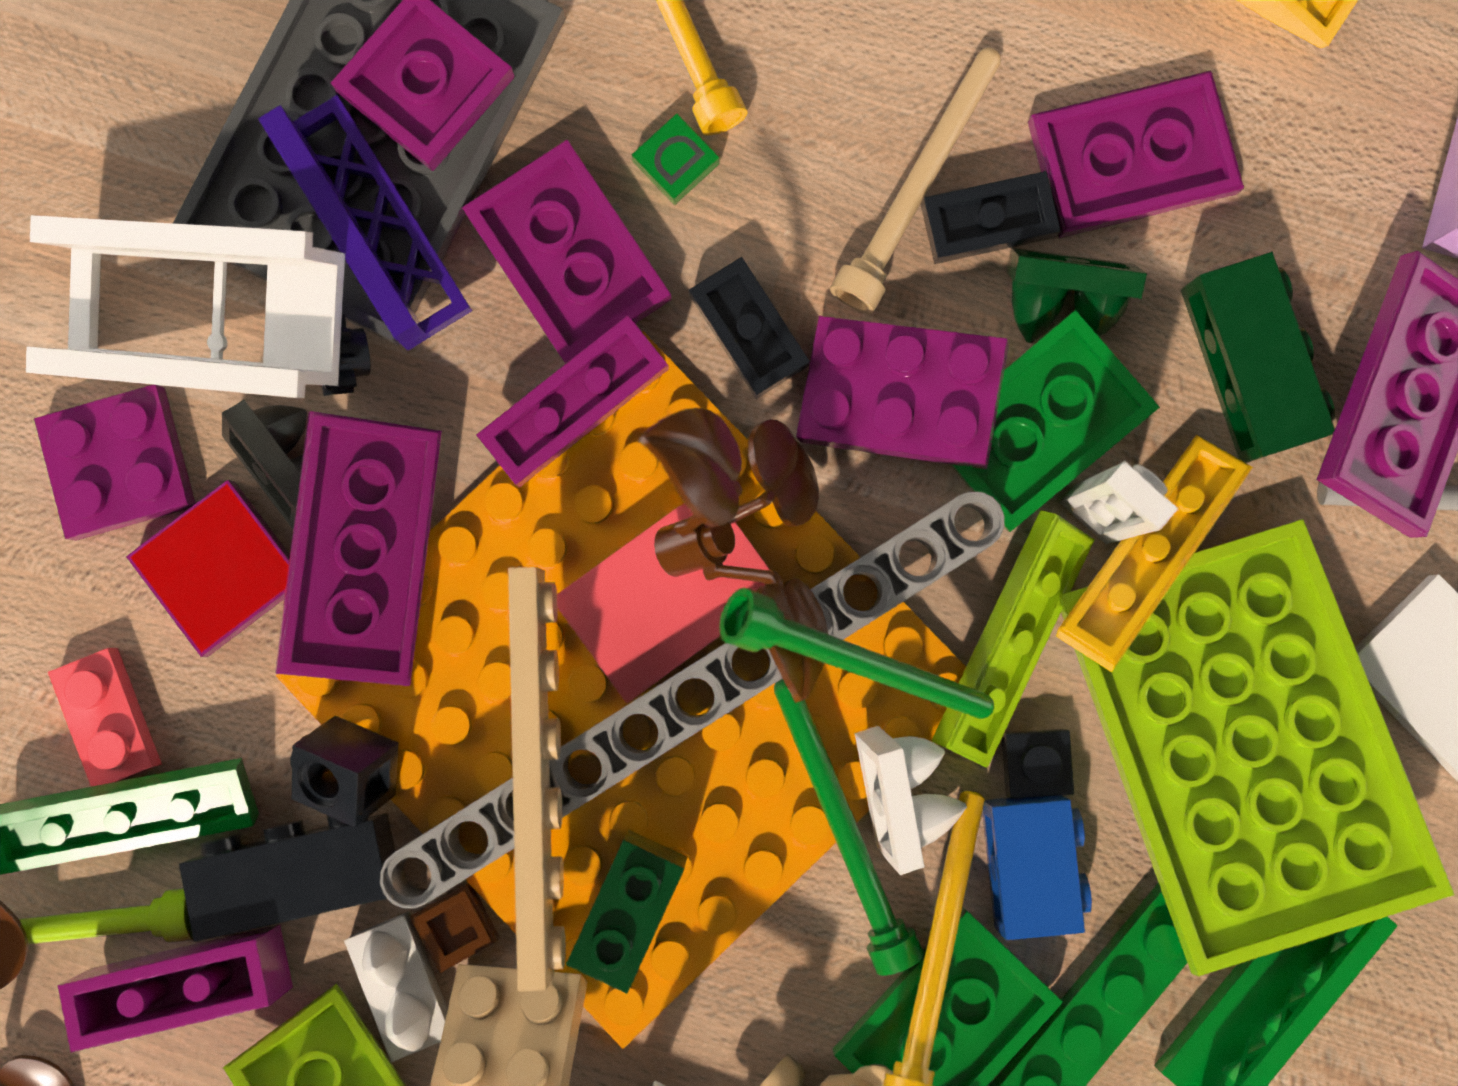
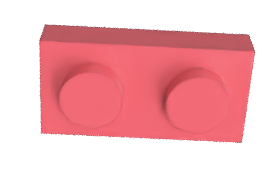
[48,648,162,787]

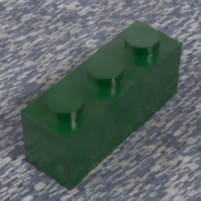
[1180,251,1335,463]

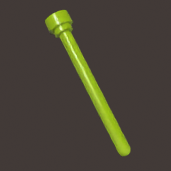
[19,888,193,944]

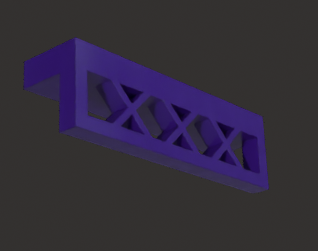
[258,95,473,351]

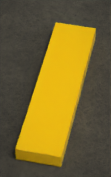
[1056,434,1253,672]

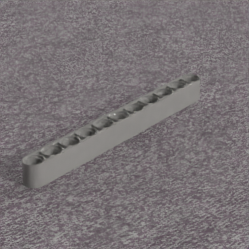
[380,492,1004,909]

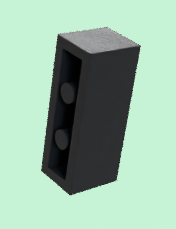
[179,813,396,942]

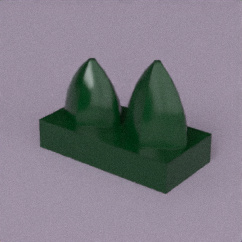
[1006,248,1147,343]

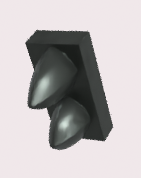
[222,400,307,529]

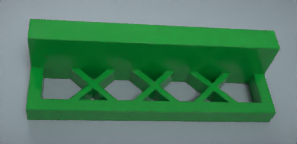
[1154,916,1398,1086]

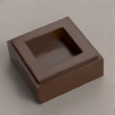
[410,883,500,973]

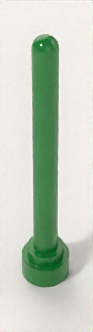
[720,588,994,719]
[774,678,924,976]

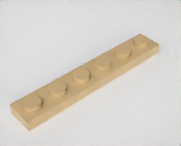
[508,567,566,992]

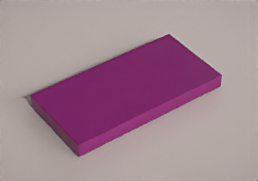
[1316,250,1458,538]
[275,411,442,686]

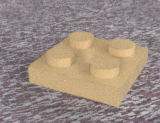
[430,964,588,1086]

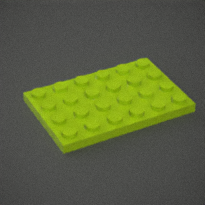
[1059,519,1455,976]

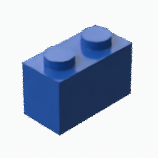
[982,795,1092,940]

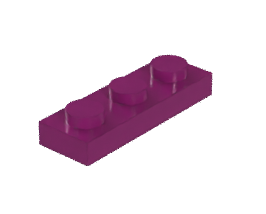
[476,315,669,488]

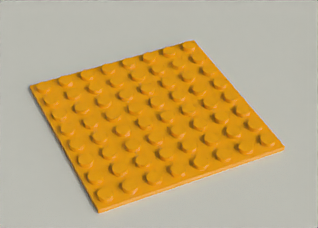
[276,331,966,1049]

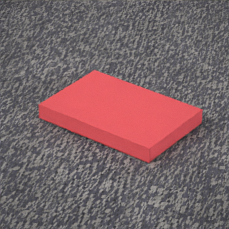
[557,503,770,704]

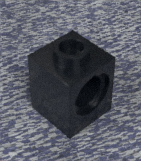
[290,716,399,828]

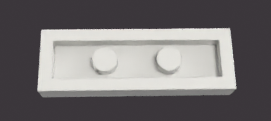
[1059,461,1178,544]

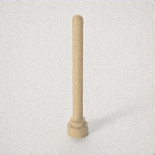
[830,47,1001,314]

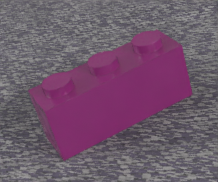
[57,924,293,1053]

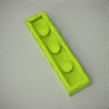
[931,510,1095,768]

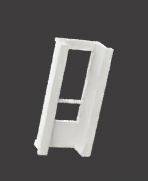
[26,215,345,398]

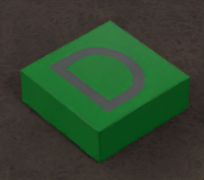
[631,113,720,205]

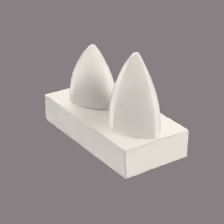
[855,726,967,875]
[344,911,448,1062]

